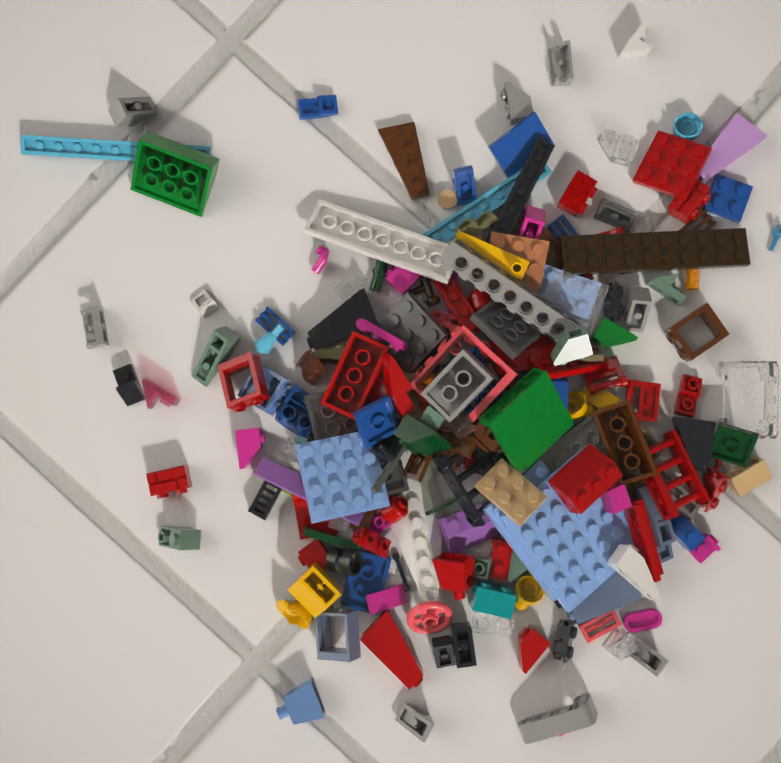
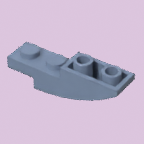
[635,484,676,563]

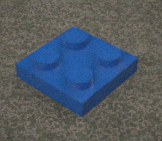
[703,174,753,223]
[353,395,399,448]

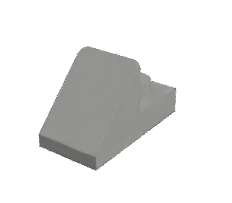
[625,636,669,677]
[395,702,434,742]

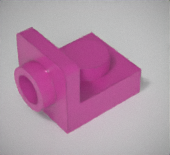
[687,533,721,563]

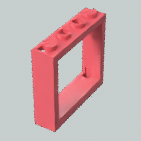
[410,325,518,434]

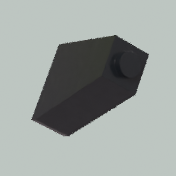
[671,417,716,471]

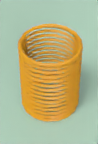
[685,269,700,290]

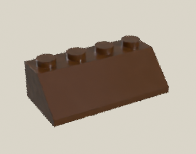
[592,399,659,484]

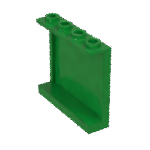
[478,367,574,475]

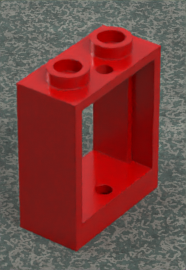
[217,352,270,412]

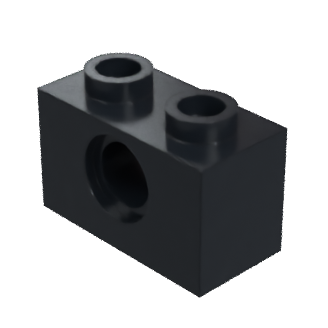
[450,621,477,668]

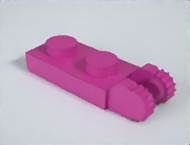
[356,318,408,352]

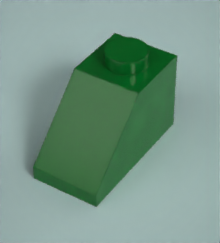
[589,317,638,349]

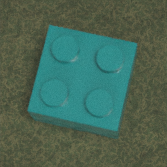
[469,579,517,620]

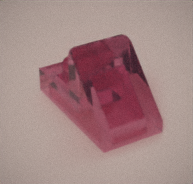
[142,379,181,409]

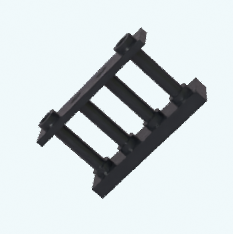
[433,434,495,527]

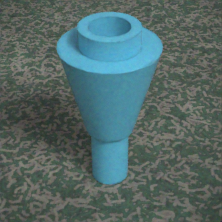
[255,323,285,354]

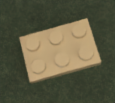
[475,458,547,527]

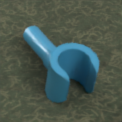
[768,224,781,252]

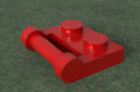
[581,355,628,395]
[625,380,661,422]

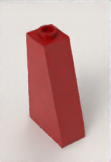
[360,609,424,690]

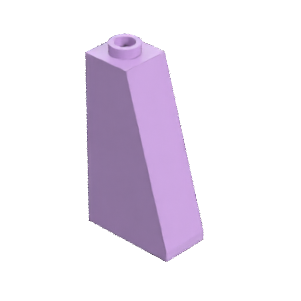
[698,113,768,182]

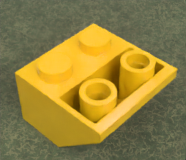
[287,562,343,618]

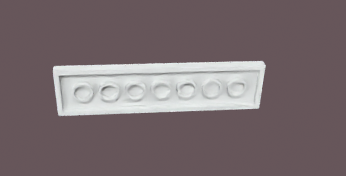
[304,199,458,284]

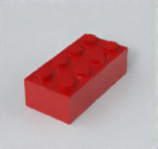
[320,331,392,420]

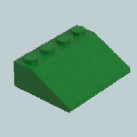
[130,131,220,217]

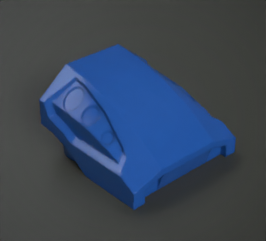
[275,384,312,439]

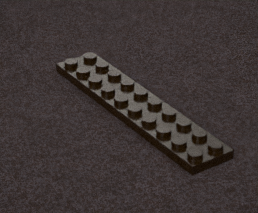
[559,228,751,276]

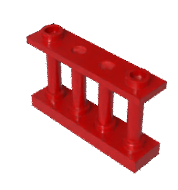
[643,429,710,521]

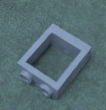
[315,605,361,662]

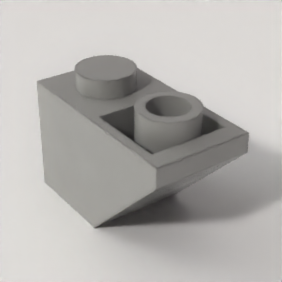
[500,82,533,125]

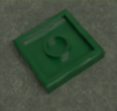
[712,422,759,468]

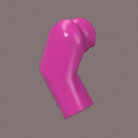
[311,245,329,274]

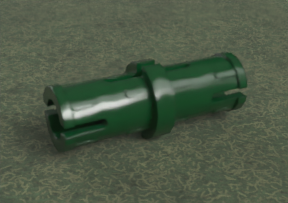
[369,259,387,293]

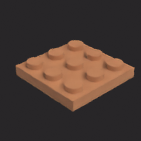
[489,232,550,295]

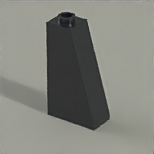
[306,288,379,351]

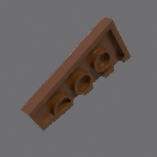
[378,122,430,200]

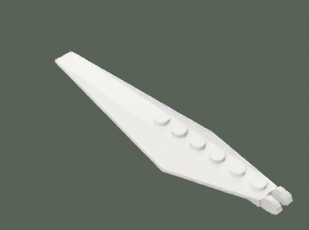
[388,363,443,602]

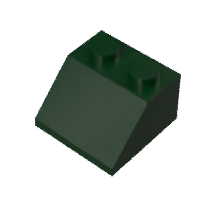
[393,414,453,456]

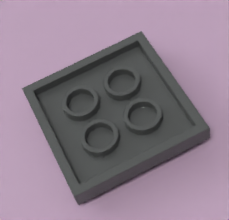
[371,292,449,373]
[470,300,543,360]

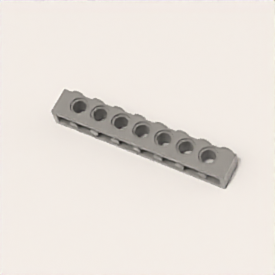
[439,236,583,343]

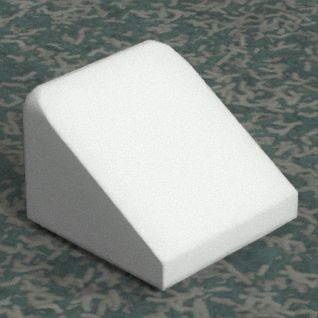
[190,289,219,318]

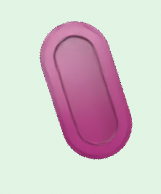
[622,608,662,632]

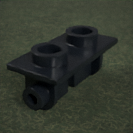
[603,281,624,322]
[552,619,577,663]

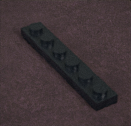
[486,137,555,241]

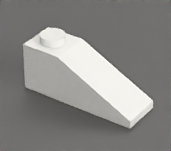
[607,544,661,602]

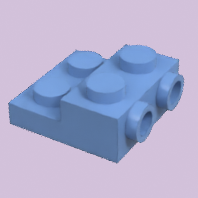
[237,366,292,416]

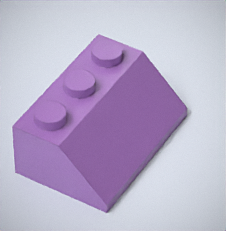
[437,499,501,553]

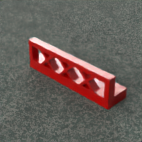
[624,498,664,582]

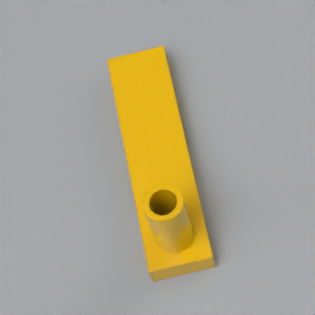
[455,230,530,280]

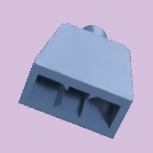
[276,677,326,725]

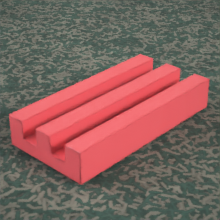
[578,610,622,643]

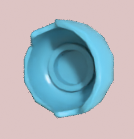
[673,112,703,141]

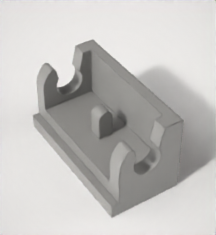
[548,40,574,86]
[80,306,109,349]

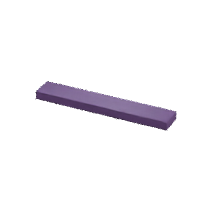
[253,456,365,526]

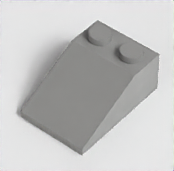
[421,349,496,422]

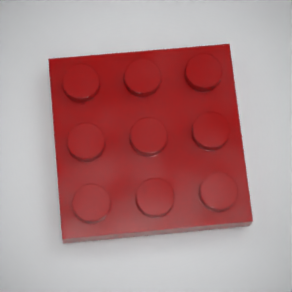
[633,130,712,201]

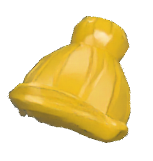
[567,391,593,419]
[515,571,546,610]
[276,599,312,629]

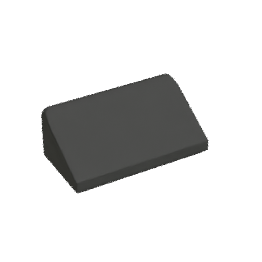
[594,198,637,232]

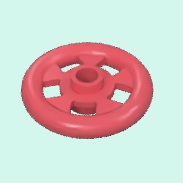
[406,601,453,634]

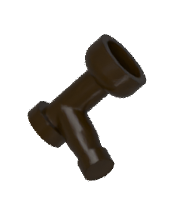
[409,278,441,307]

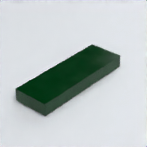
[302,525,360,551]

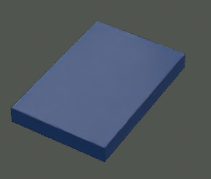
[488,112,554,178]
[340,549,392,615]

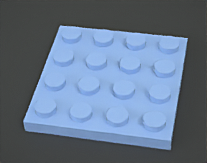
[295,432,390,524]

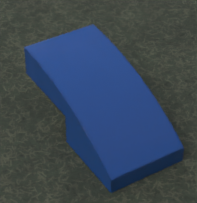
[297,95,338,120]

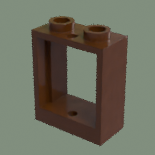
[665,303,730,362]

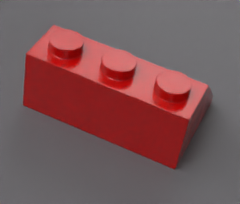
[491,334,555,375]
[547,444,623,514]

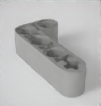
[517,694,598,744]

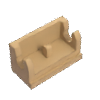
[725,456,773,497]

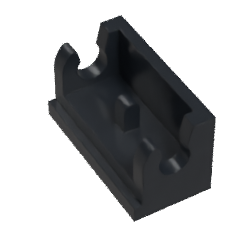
[369,419,402,463]

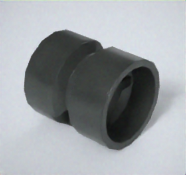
[326,547,363,576]

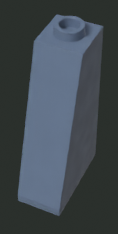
[567,571,642,625]

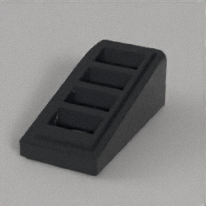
[248,481,282,520]

